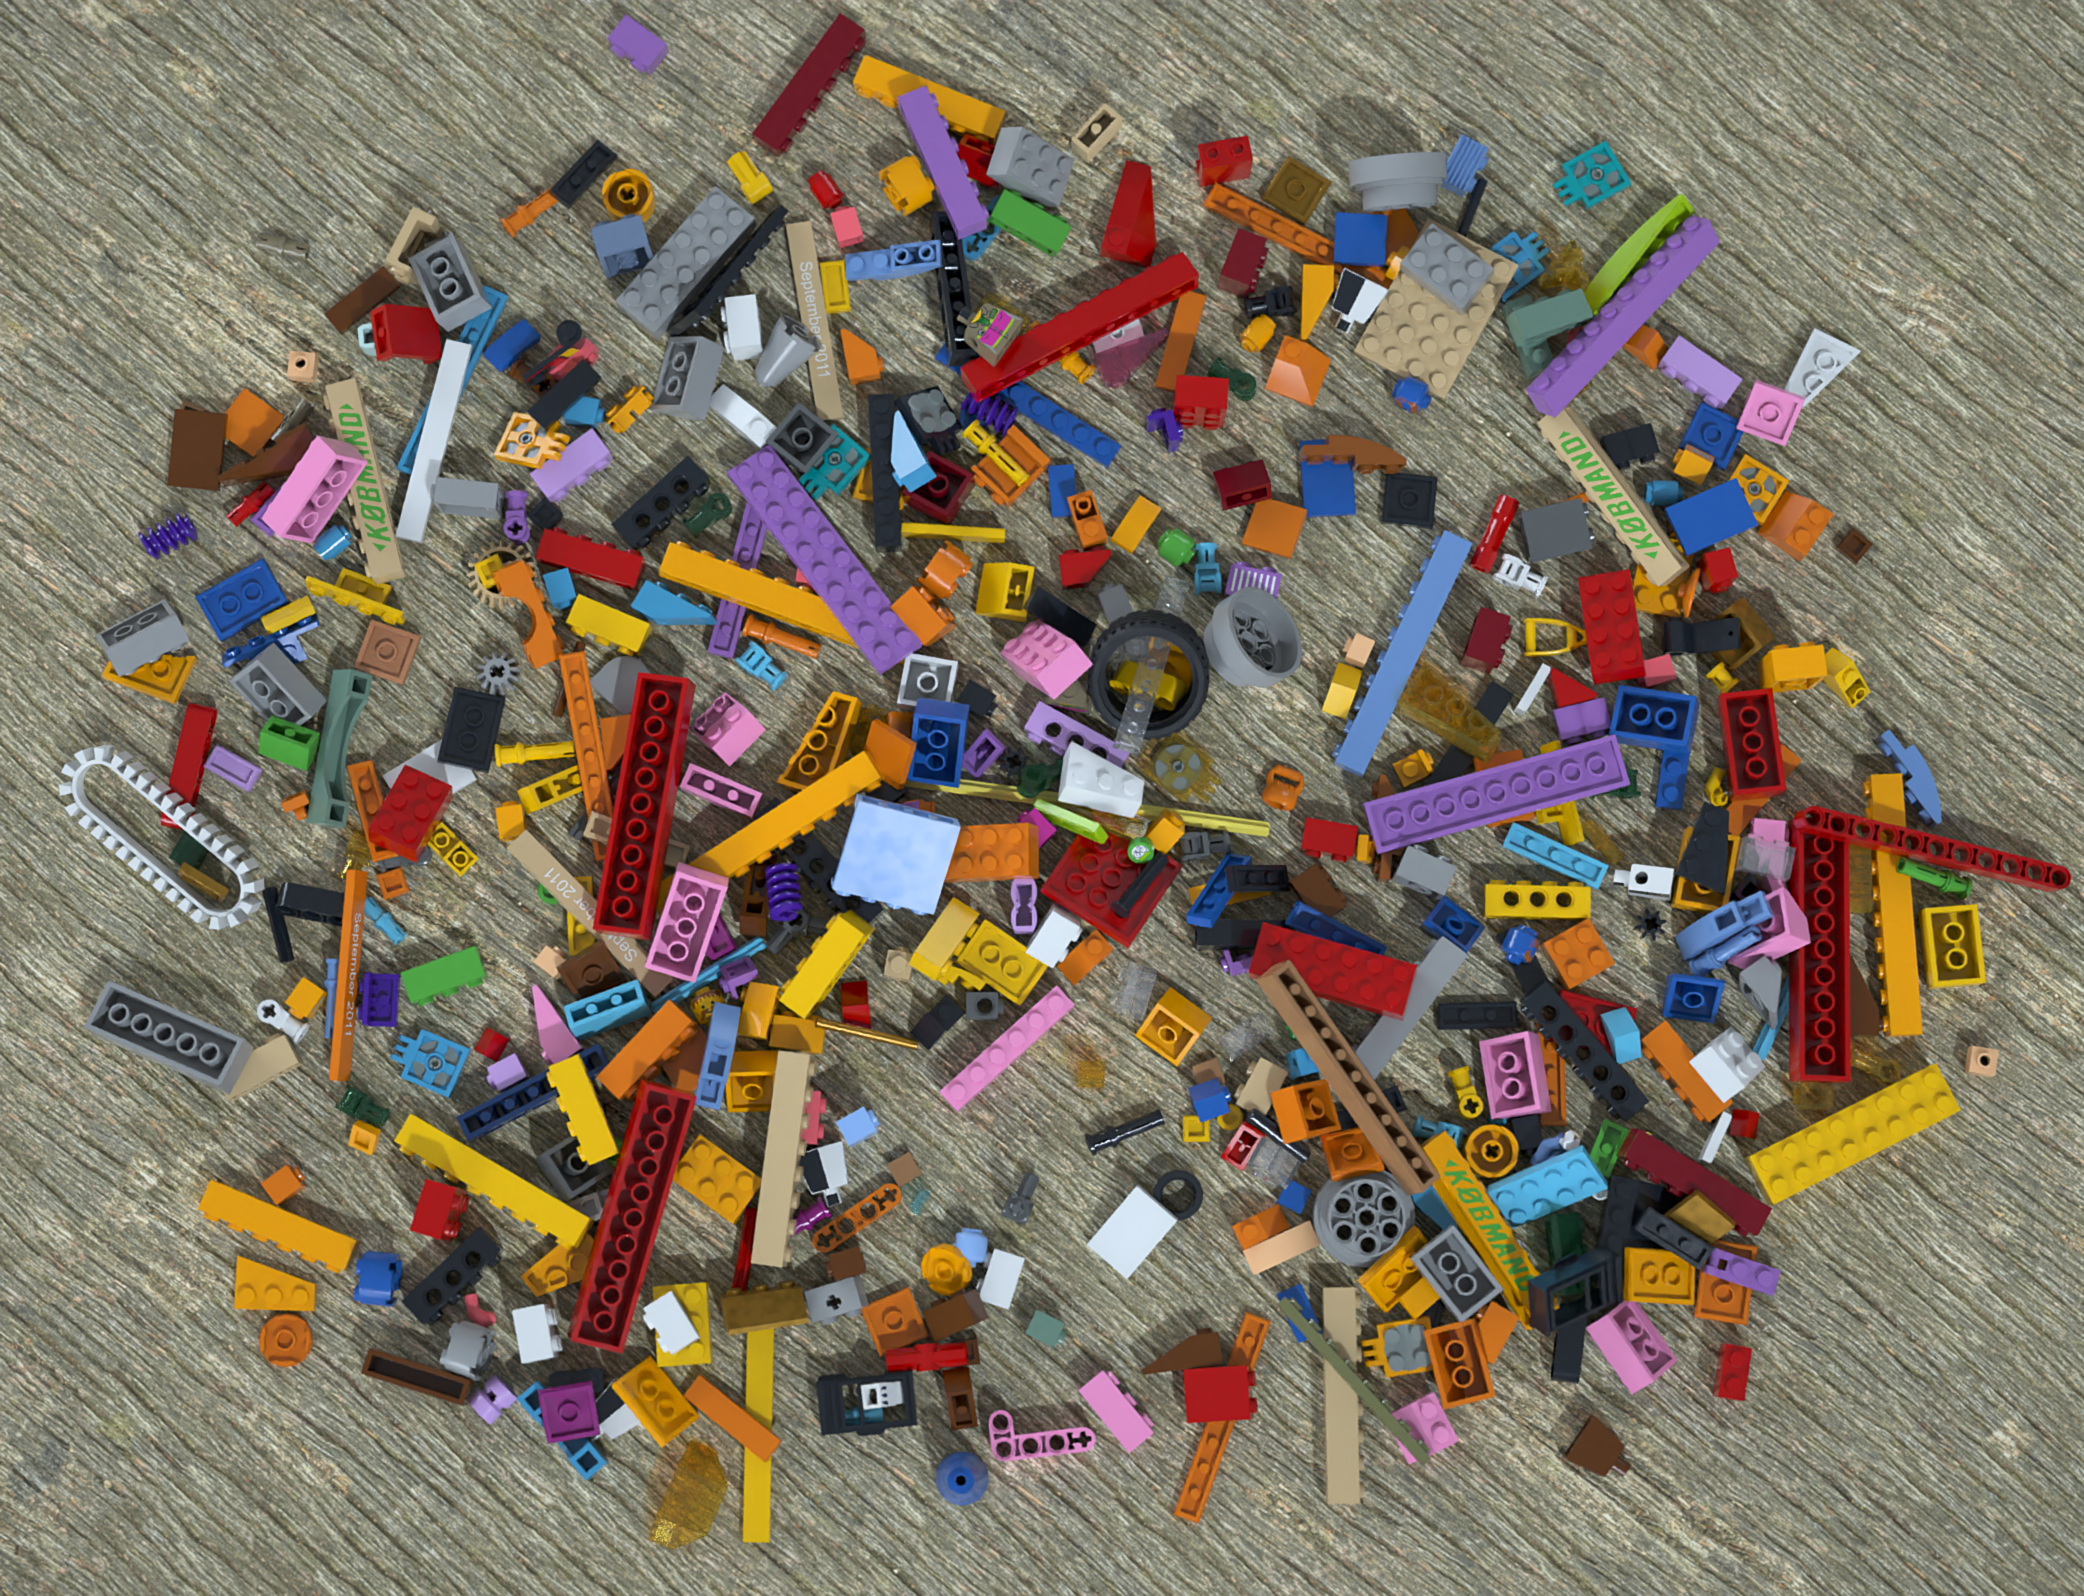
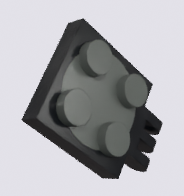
[895,386,963,455]

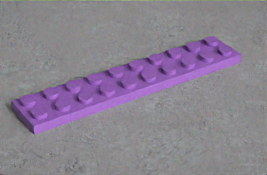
[727,445,922,675]
[1363,734,1630,855]

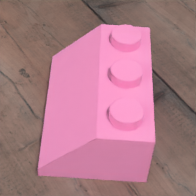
[1728,887,1811,969]
[1479,1031,1552,1119]
[1586,1301,1678,1394]

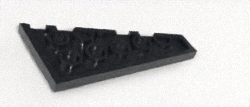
[666,205,789,337]

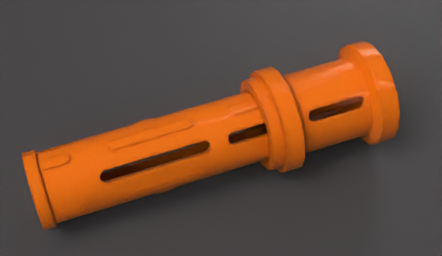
[499,186,558,238]
[742,614,822,660]

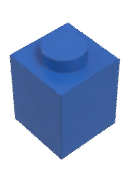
[1188,1078,1231,1123]

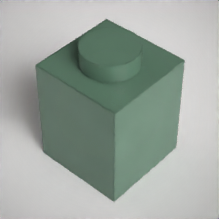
[1025,1310,1068,1348]

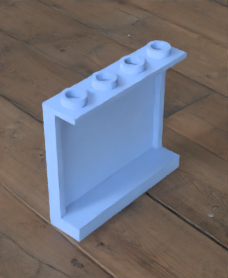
[831,794,961,915]

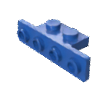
[221,614,320,668]

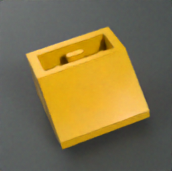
[975,562,1035,623]

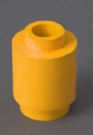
[1239,314,1276,353]

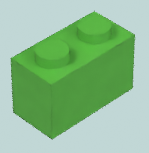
[258,715,320,771]

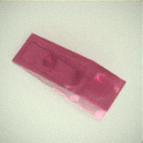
[1094,328,1168,389]

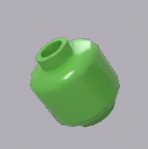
[1156,528,1196,567]

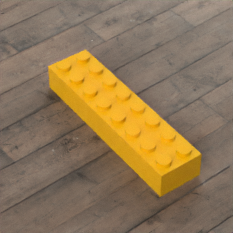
[1743,1063,1961,1206]

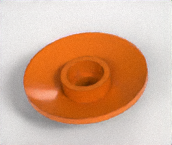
[1677,567,1701,618]

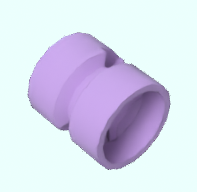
[467,1373,518,1425]

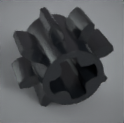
[999,747,1030,779]
[1633,908,1667,942]

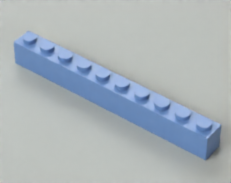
[1332,530,1473,778]

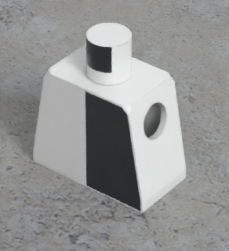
[1332,268,1389,333]
[1613,864,1674,902]
[800,1141,848,1207]
[589,1378,641,1442]

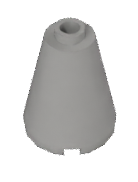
[754,315,822,387]

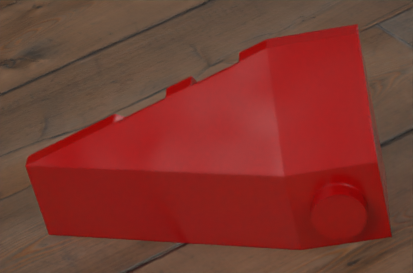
[1100,160,1156,268]

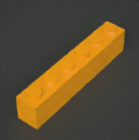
[853,55,1006,145]
[198,1180,361,1273]

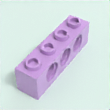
[1024,701,1131,768]

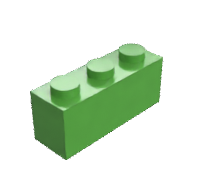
[987,189,1072,257]
[400,946,489,1007]

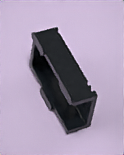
[1527,1245,1623,1337]
[816,1369,918,1436]

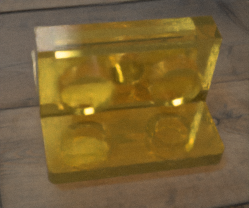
[1539,240,1589,293]

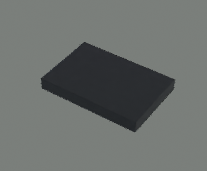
[437,687,506,774]

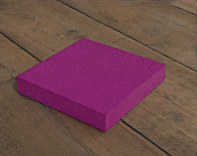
[538,1380,601,1444]

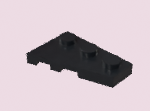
[1675,802,1729,895]

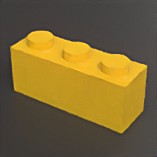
[566,594,652,657]
[909,897,980,981]

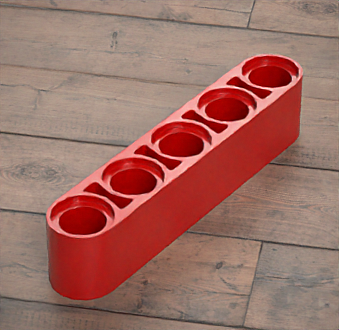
[161,702,217,831]

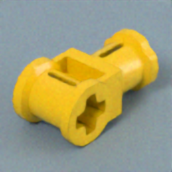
[1446,1066,1483,1120]

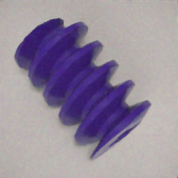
[961,393,1018,437]
[138,509,198,560]
[765,863,802,921]

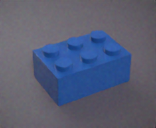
[1609,685,1700,754]
[907,697,970,788]

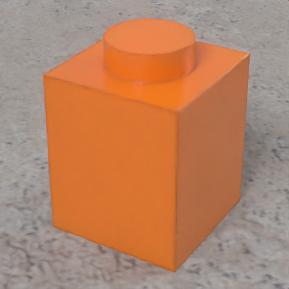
[261,1164,307,1206]

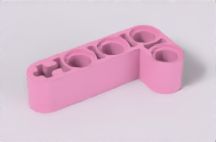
[989,1410,1096,1461]

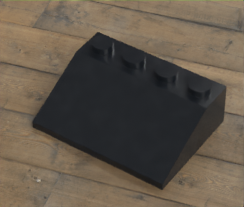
[1589,1175,1686,1288]

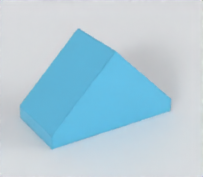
[1600,1007,1642,1064]

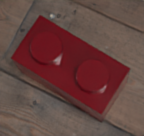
[1213,459,1272,511]

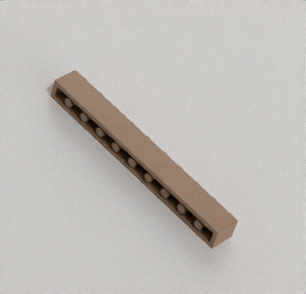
[1256,960,1441,1195]

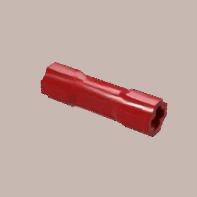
[1469,494,1520,574]

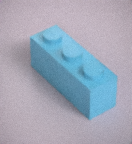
[563,979,652,1041]

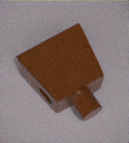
[1562,1415,1631,1477]

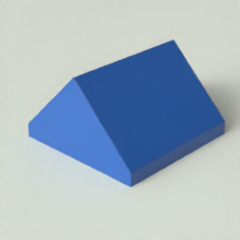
[1420,895,1486,954]
[1662,973,1725,1024]

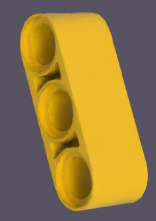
[1109,660,1187,711]

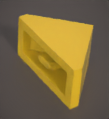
[1321,662,1362,720]

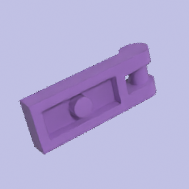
[1702,1248,1781,1296]

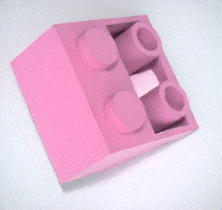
[689,692,766,767]

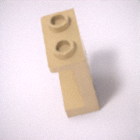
[385,207,444,285]

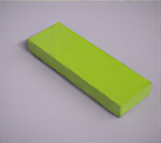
[1033,798,1109,844]

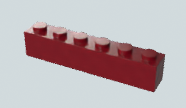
[752,13,867,158]
[1616,1128,1773,1237]

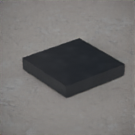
[1381,473,1438,529]

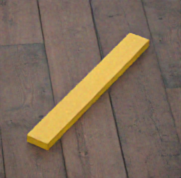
[743,1328,775,1543]

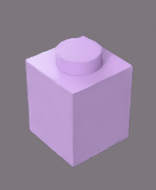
[486,1053,530,1093]

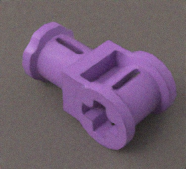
[503,490,530,545]

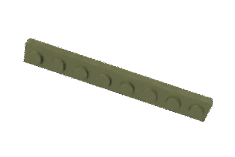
[1276,1297,1431,1466]

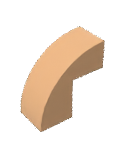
[1243,1220,1321,1275]

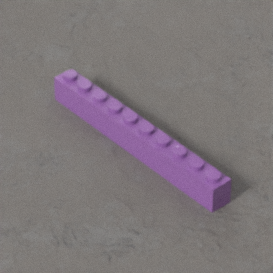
[1526,215,1720,417]

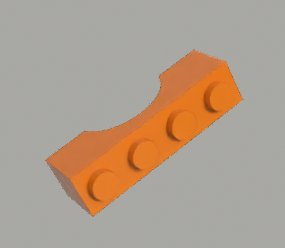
[491,560,565,669]

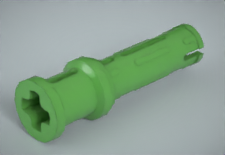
[1896,857,1972,899]

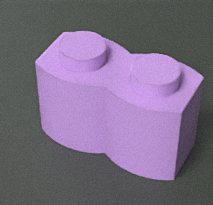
[1011,879,1037,935]

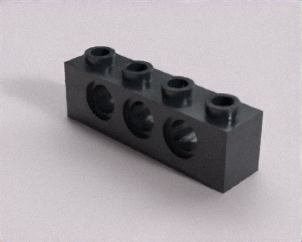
[611,456,711,551]
[401,1227,505,1325]

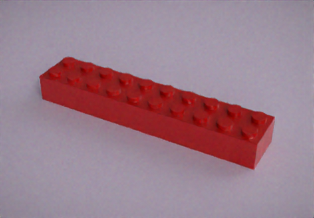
[593,672,696,941]
[1788,817,1851,1084]
[567,1079,697,1353]

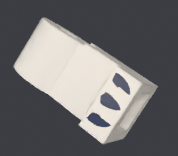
[861,1381,904,1409]

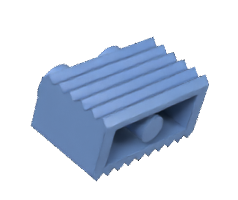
[1441,134,1490,198]

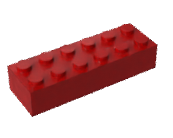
[1248,922,1417,1021]

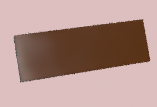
[324,266,401,335]

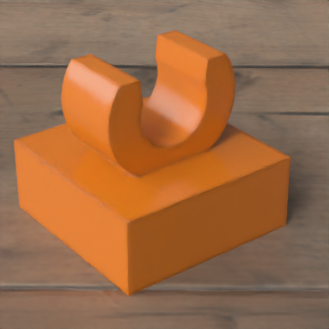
[281,789,310,821]

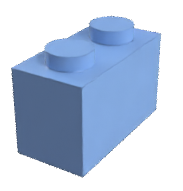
[836,1107,880,1148]

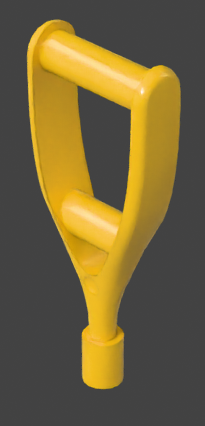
[1523,618,1587,657]

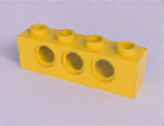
[1482,880,1591,921]

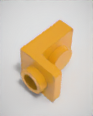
[1392,748,1435,789]

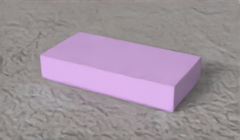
[203,744,263,793]

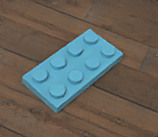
[1487,1145,1608,1229]

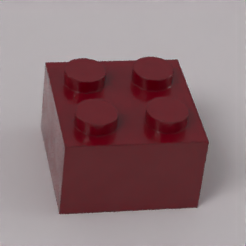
[1218,228,1269,298]
[903,450,975,525]
[1460,607,1513,674]

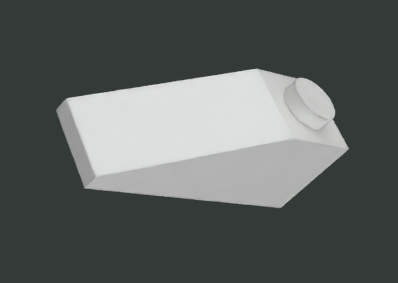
[709,384,777,451]

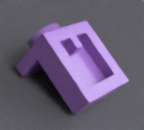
[1219,948,1253,978]
[719,956,759,1000]

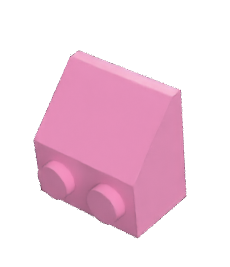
[1391,1392,1459,1464]

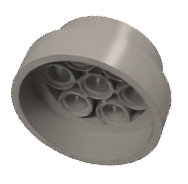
[1348,152,1448,212]
[1204,587,1302,688]
[1312,1170,1415,1268]

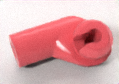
[464,1293,496,1327]

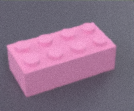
[262,436,368,544]
[999,619,1093,699]
[645,862,729,983]

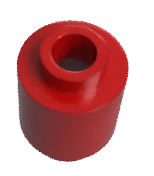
[808,170,844,210]

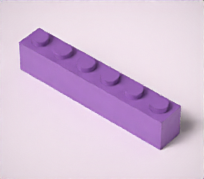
[898,86,989,240]

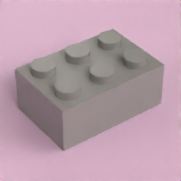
[986,127,1074,207]
[1400,223,1494,316]
[408,234,492,332]
[1409,1225,1504,1323]

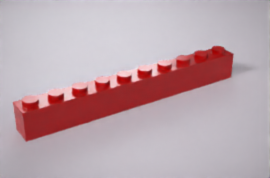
[961,252,1199,403]

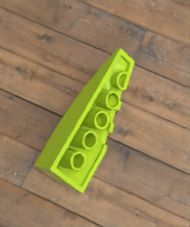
[1583,194,1695,324]

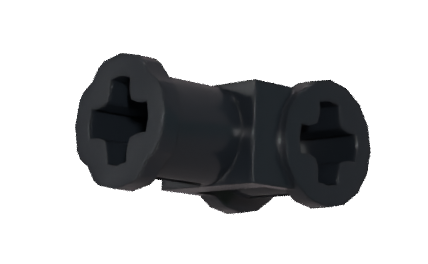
[1244,286,1297,319]

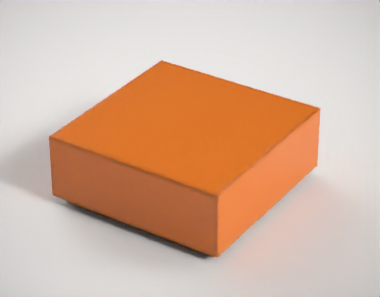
[376,867,410,900]

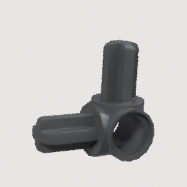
[1000,1172,1040,1226]

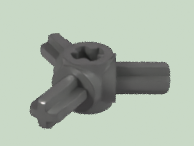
[766,901,829,955]

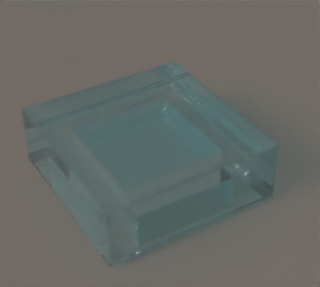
[909,1188,931,1217]

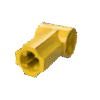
[727,150,774,204]

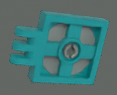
[1553,141,1632,210]
[798,424,871,500]

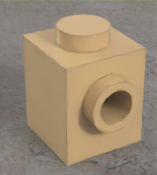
[884,946,913,982]

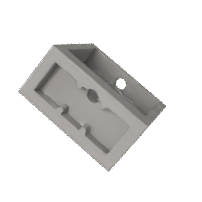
[430,477,505,520]

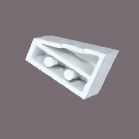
[1058,741,1144,818]

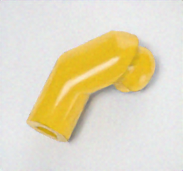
[1705,767,1728,806]

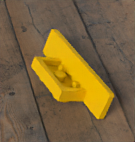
[305,568,405,625]
[1535,740,1584,846]

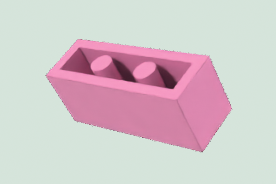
[680,763,764,821]
[1078,1370,1154,1453]

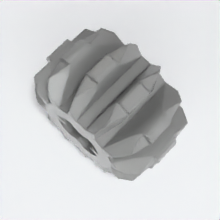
[477,651,521,695]

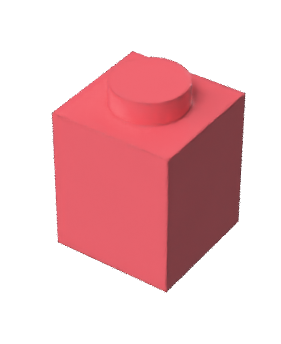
[830,206,864,249]
[1635,654,1677,689]

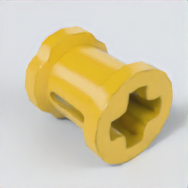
[1705,662,1739,694]

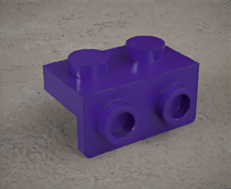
[1146,408,1184,453]
[358,972,400,1028]

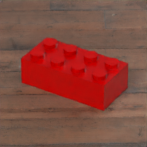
[1578,569,1646,685]
[1717,688,1787,802]

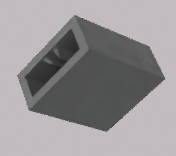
[1517,498,1595,563]

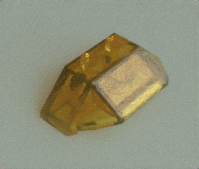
[648,1439,729,1550]

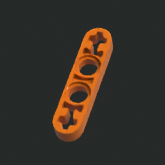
[812,1183,902,1253]

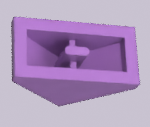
[963,729,1006,780]

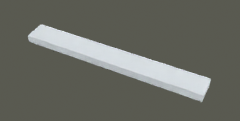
[396,339,473,543]

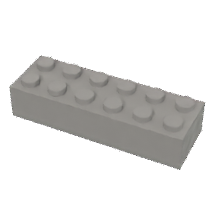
[616,186,756,341]
[1351,936,1468,1080]
[84,981,254,1095]

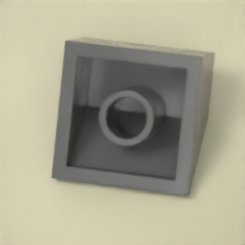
[766,402,839,474]
[535,1136,614,1203]

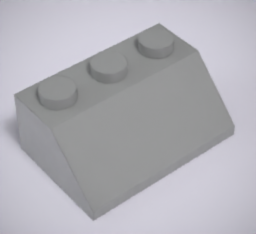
[650,336,724,420]
[95,599,189,677]
[229,643,327,725]

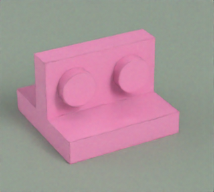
[1737,380,1805,446]

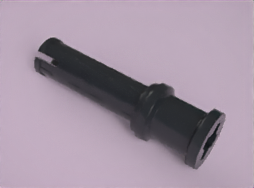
[1084,1109,1165,1156]

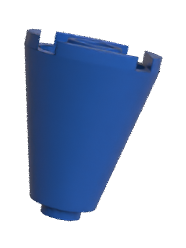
[935,1451,989,1505]

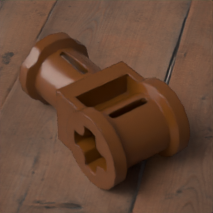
[508,358,557,398]

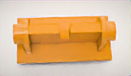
[603,385,654,435]

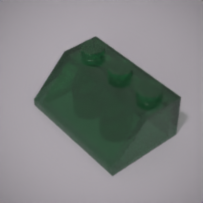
[1544,1212,1592,1296]

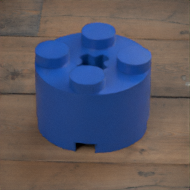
[354,1251,402,1307]

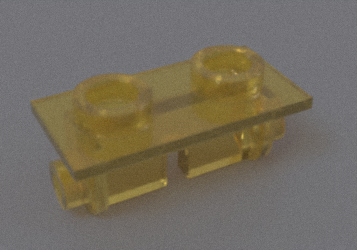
[850,704,887,754]

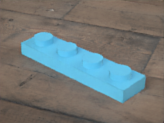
[1501,822,1609,890]

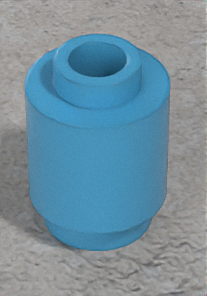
[1644,480,1683,507]
[313,524,352,561]

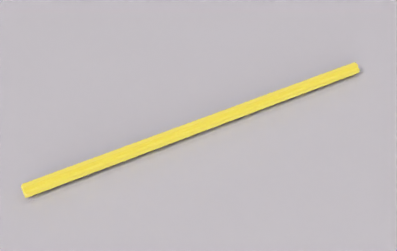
[880,779,1270,837]

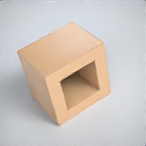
[287,351,319,383]
[1342,633,1375,669]
[533,945,568,980]
[1964,1046,1999,1077]

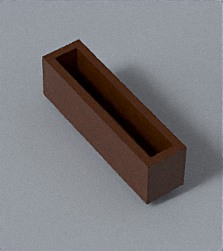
[361,1348,475,1406]

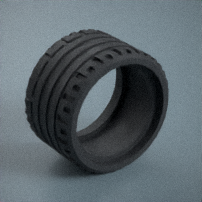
[1088,609,1210,740]

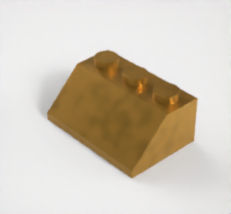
[720,1280,808,1335]

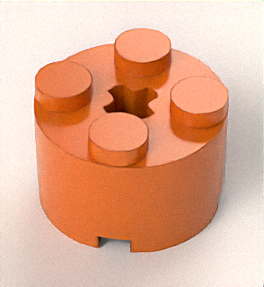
[916,540,974,600]

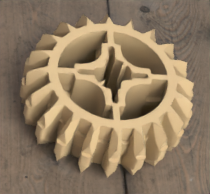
[467,540,538,610]

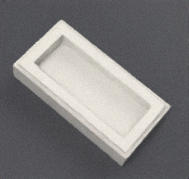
[1514,663,1551,716]
[1697,1111,1732,1164]

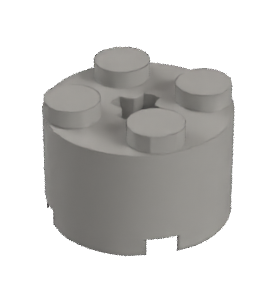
[440,1320,496,1381]

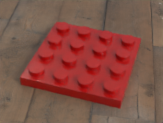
[1040,810,1183,949]

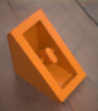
[1622,325,1669,371]

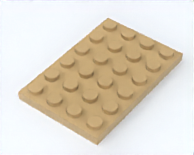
[1354,218,1519,400]

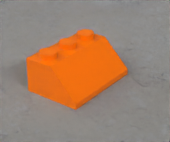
[1423,1318,1496,1410]

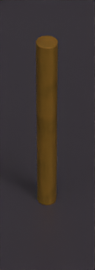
[815,1017,918,1050]

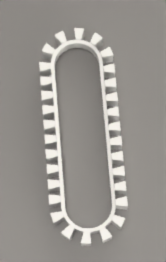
[59,745,265,930]

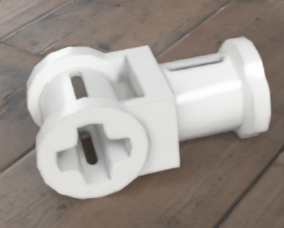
[1492,554,1548,598]
[257,1000,310,1044]

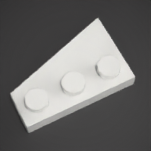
[1784,328,1861,409]

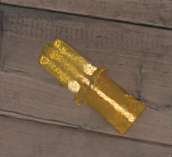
[1581,818,1625,866]

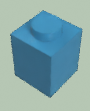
[564,396,605,430]
[543,567,578,610]

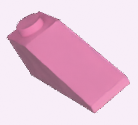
[532,984,584,1066]

